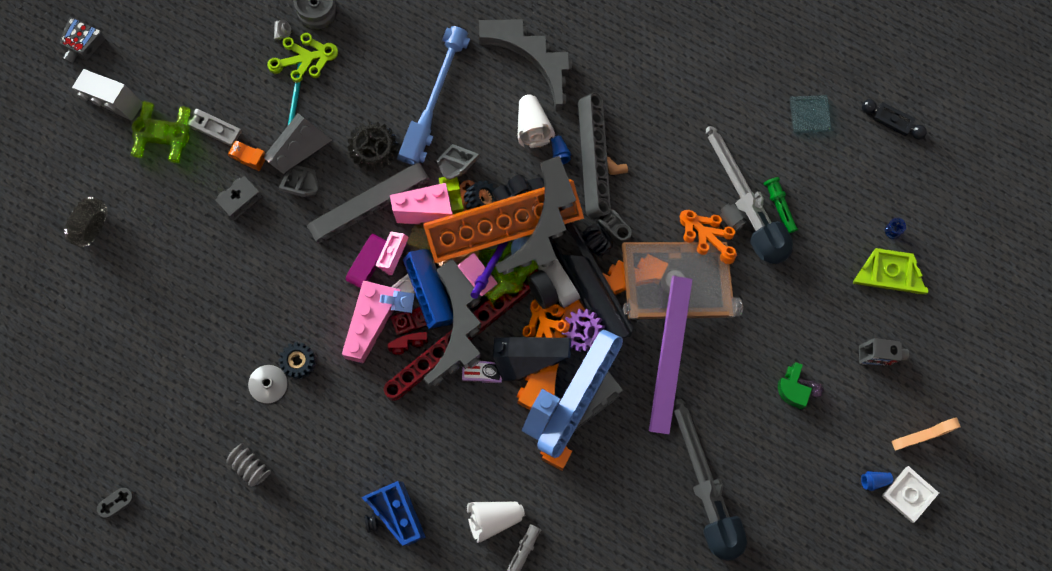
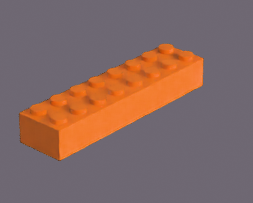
[423,179,584,263]

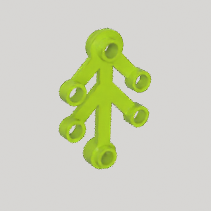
[267,33,338,83]

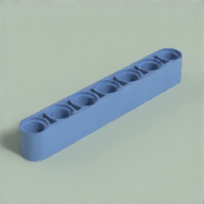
[537,330,623,458]

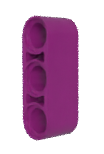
[345,234,386,289]

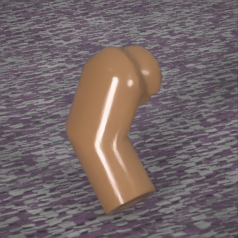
[607,156,628,175]

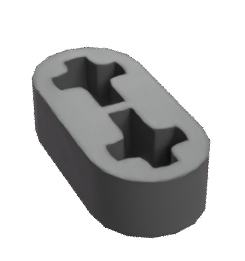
[97,488,134,518]

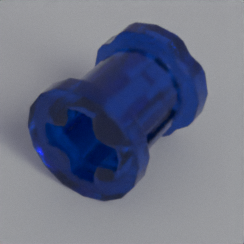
[885,218,906,239]

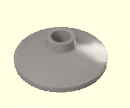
[248,365,288,403]

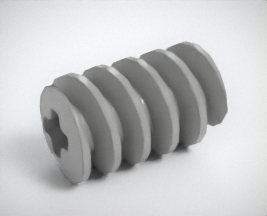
[226,443,271,487]

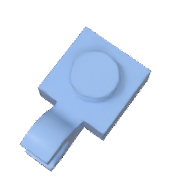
[380,291,414,313]

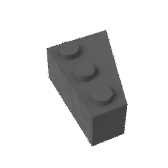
[263,113,332,174]
[575,371,623,430]

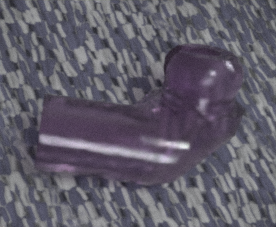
[797,377,824,397]

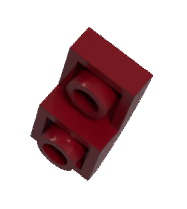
[391,307,427,335]
[388,332,428,355]

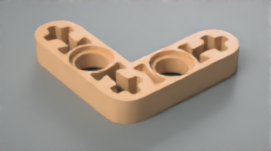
[891,417,961,451]

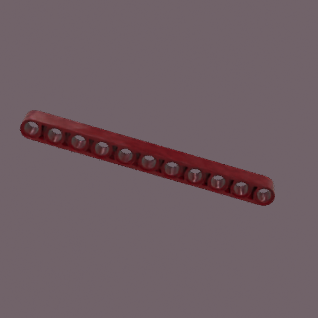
[384,263,538,401]

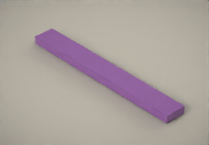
[649,276,693,434]

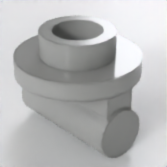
[274,20,291,40]

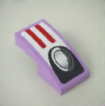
[462,361,502,383]

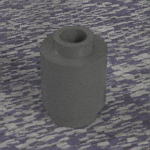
[720,203,747,232]

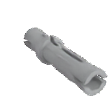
[507,524,541,571]

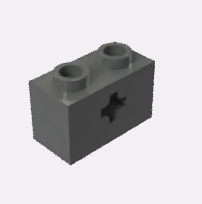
[215,176,262,221]

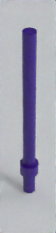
[470,241,509,299]

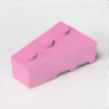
[390,183,453,224]

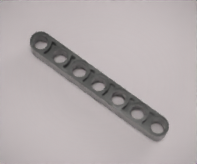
[578,92,611,220]
[307,163,430,243]

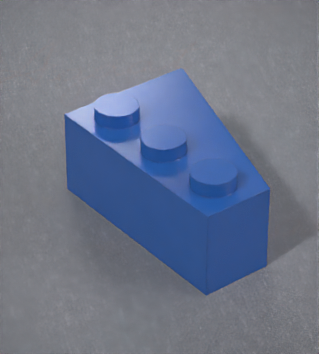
[362,481,426,546]

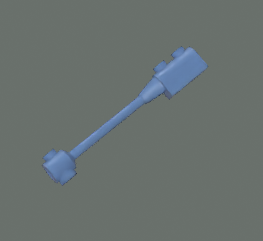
[397,26,470,165]

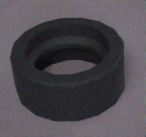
[527,270,559,309]

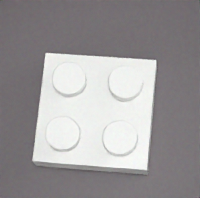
[882,466,939,523]

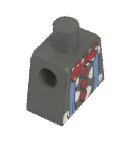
[60,17,105,65]
[859,338,909,366]

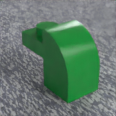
[778,362,812,409]

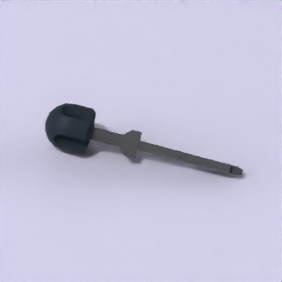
[674,399,747,561]

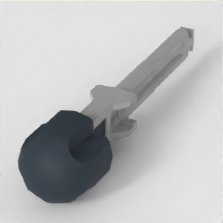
[706,126,793,264]

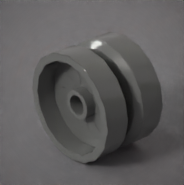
[293,0,337,29]

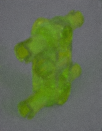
[131,101,191,163]
[478,241,538,303]

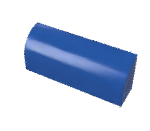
[403,249,453,329]

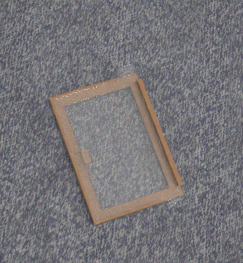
[622,242,743,319]

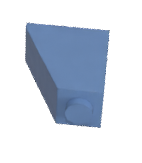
[522,389,560,441]

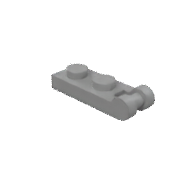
[187,109,242,147]

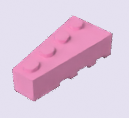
[342,281,401,363]

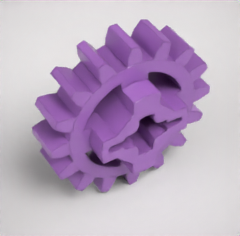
[562,309,605,352]

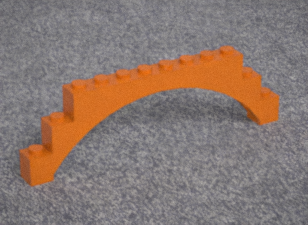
[516,254,668,471]

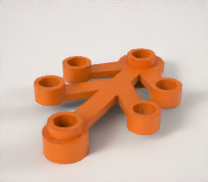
[680,210,737,264]
[523,299,570,338]

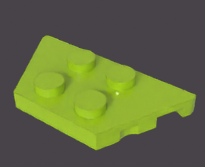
[853,248,928,295]

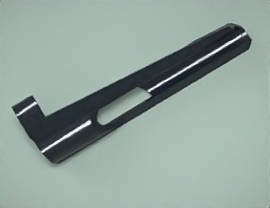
[492,174,634,338]

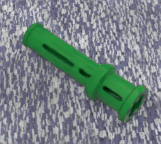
[763,177,798,234]

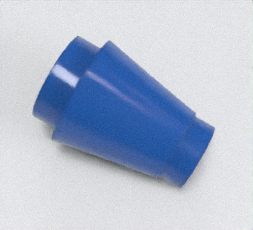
[551,136,571,164]
[861,471,893,491]

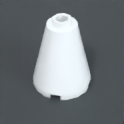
[517,95,555,148]
[467,502,525,543]

